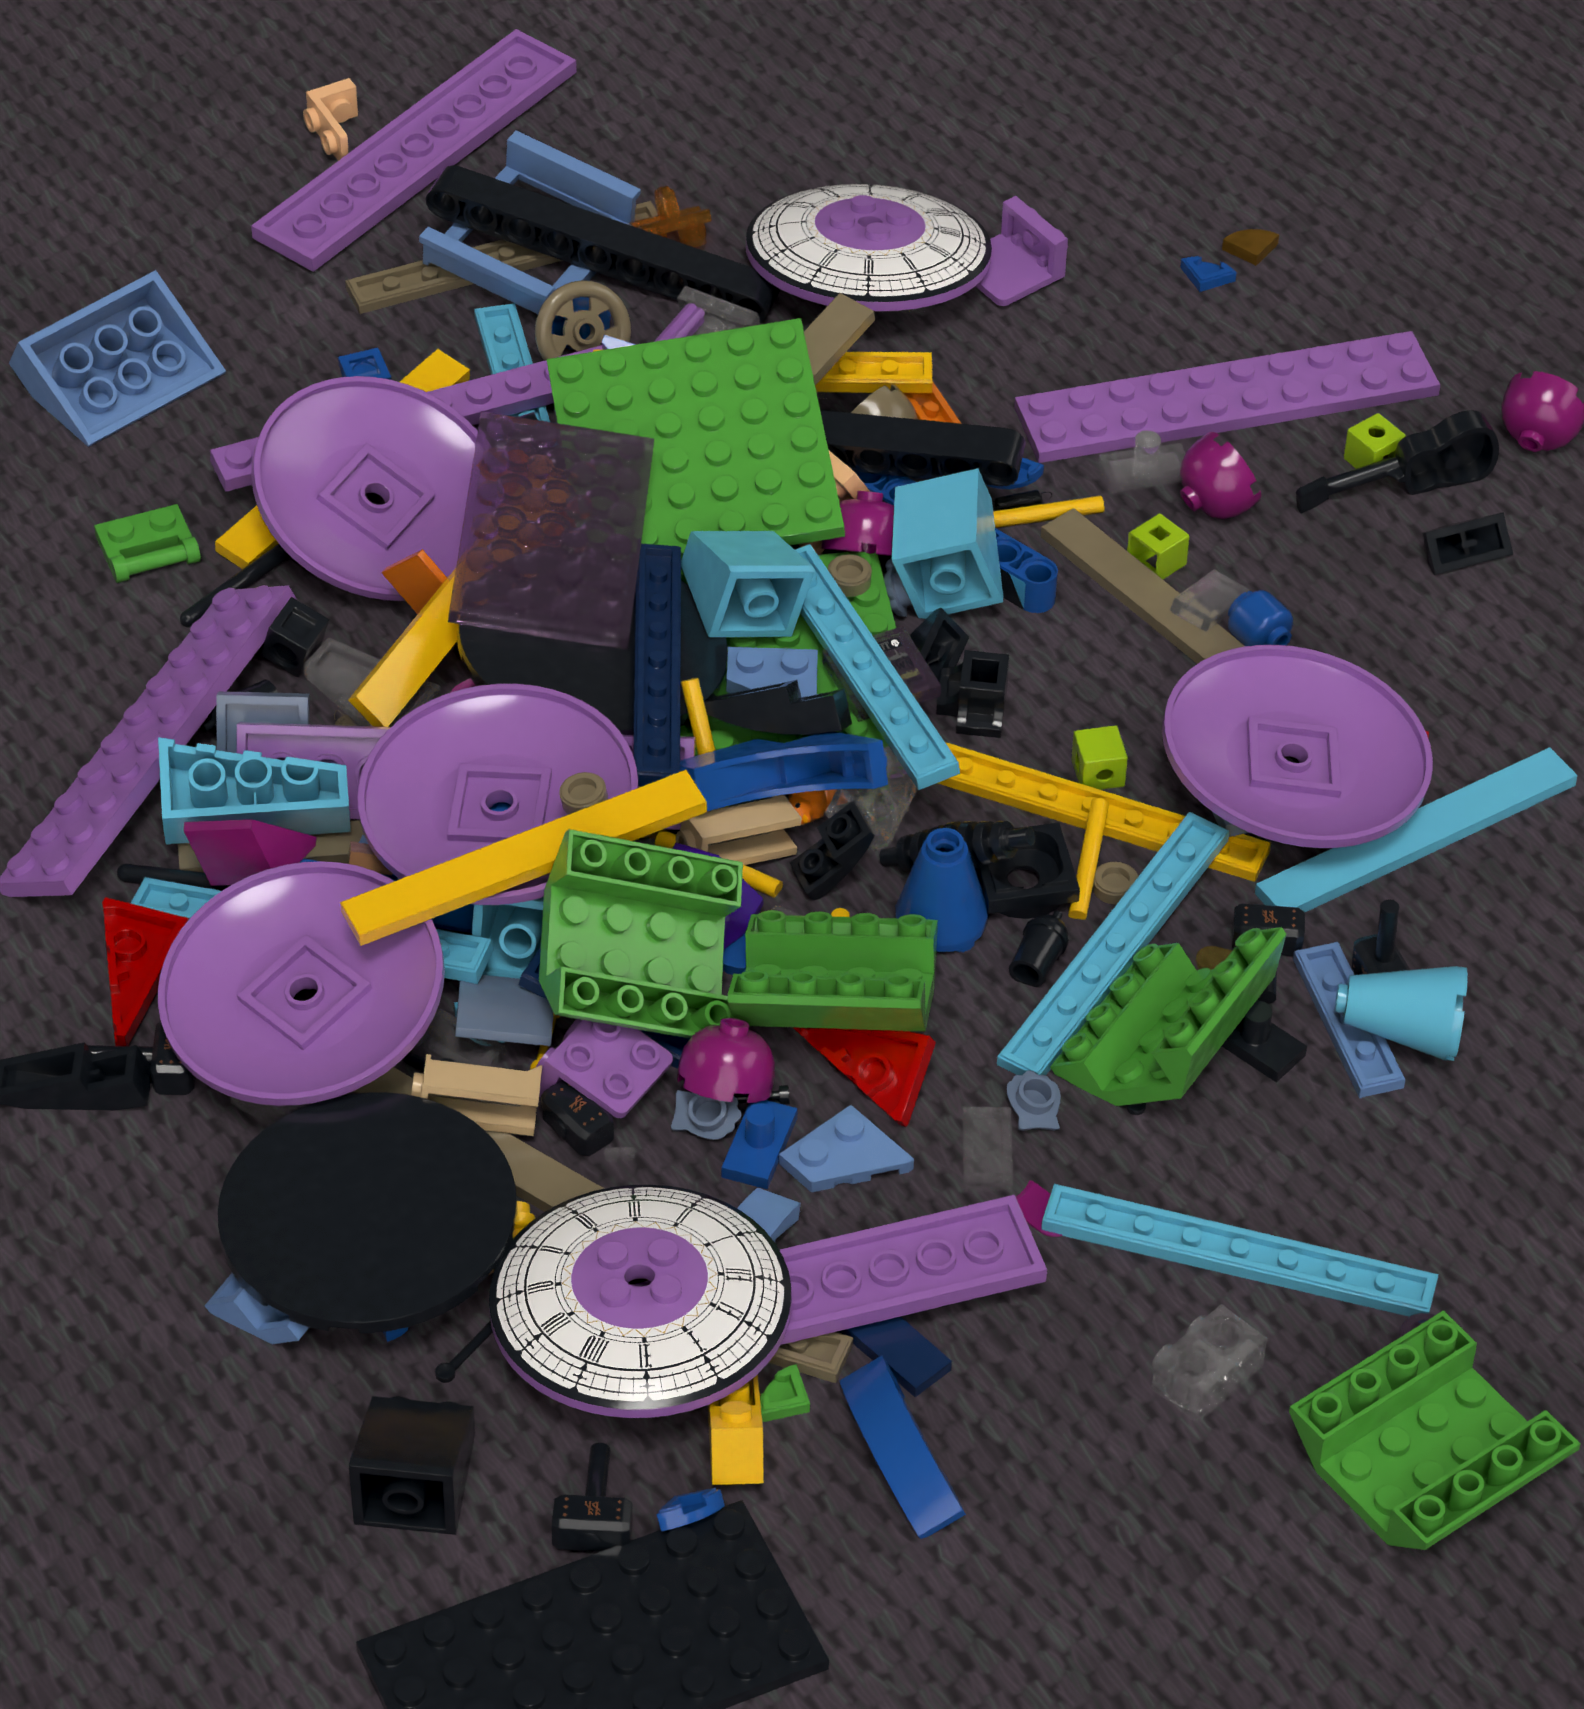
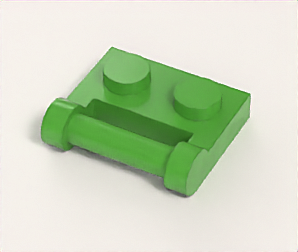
[94,504,201,583]

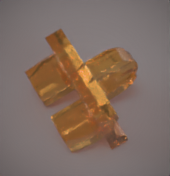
[629,185,712,247]

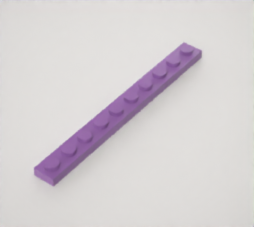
[210,345,602,492]

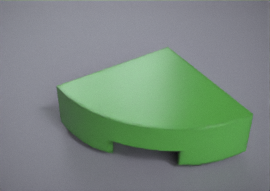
[760,1364,810,1422]

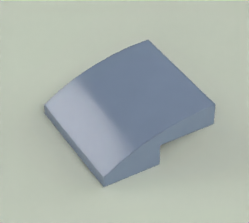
[455,975,553,1046]

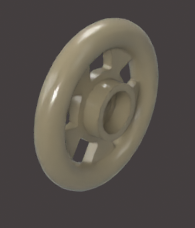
[535,280,631,361]

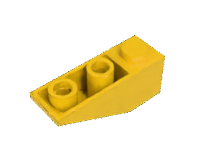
[708,1374,764,1485]

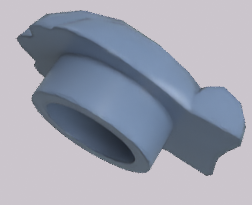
[884,558,912,617]
[1007,1070,1061,1131]
[671,1090,742,1140]

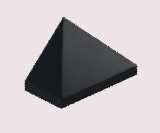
[1422,512,1513,575]
[901,607,969,697]

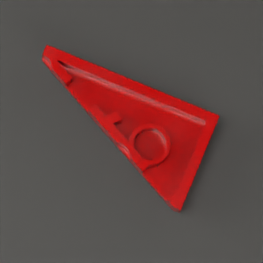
[792,1027,936,1127]

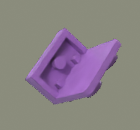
[975,196,1068,306]
[536,1019,673,1118]

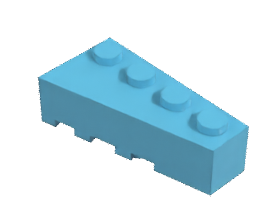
[158,737,351,844]

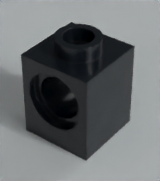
[261,597,329,678]

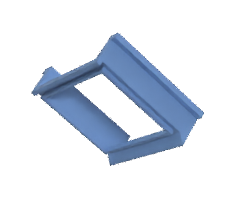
[419,130,641,314]

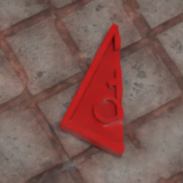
[102,897,189,1046]

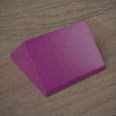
[184,819,317,886]

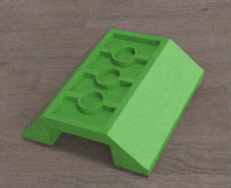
[539,829,743,1038]
[728,910,938,1032]
[1050,927,1286,1106]
[1289,1311,1581,1550]

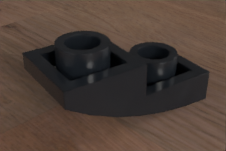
[790,800,875,900]

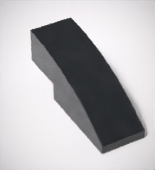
[704,680,852,735]
[0,1042,151,1111]

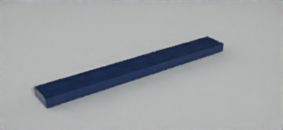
[633,543,681,787]

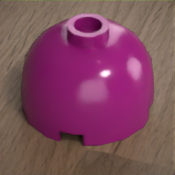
[1502,371,1584,452]
[1180,432,1262,519]
[821,491,894,557]
[677,1018,775,1103]

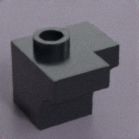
[936,650,1009,738]

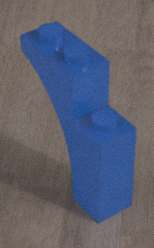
[680,732,888,812]

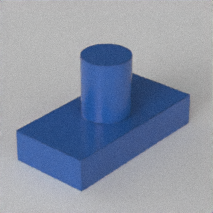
[721,1100,798,1190]

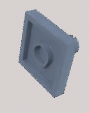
[216,691,310,753]

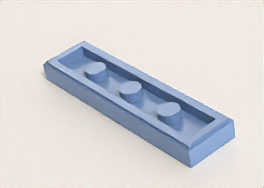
[1293,942,1405,1098]

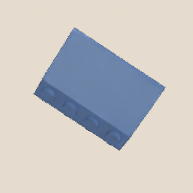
[9,270,226,447]

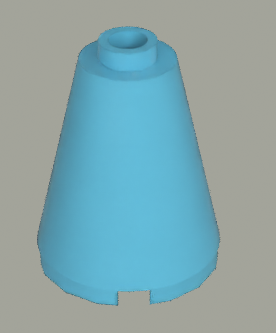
[1335,966,1468,1061]

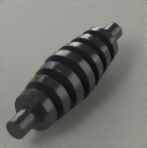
[879,821,1035,873]

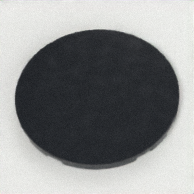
[457,549,728,735]
[218,1092,517,1334]

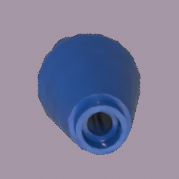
[895,828,988,952]

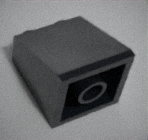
[349,1396,475,1535]

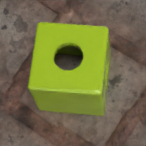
[1344,413,1406,469]
[1127,514,1189,579]
[1071,725,1128,790]

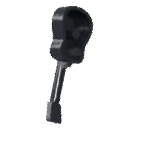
[1296,410,1499,514]

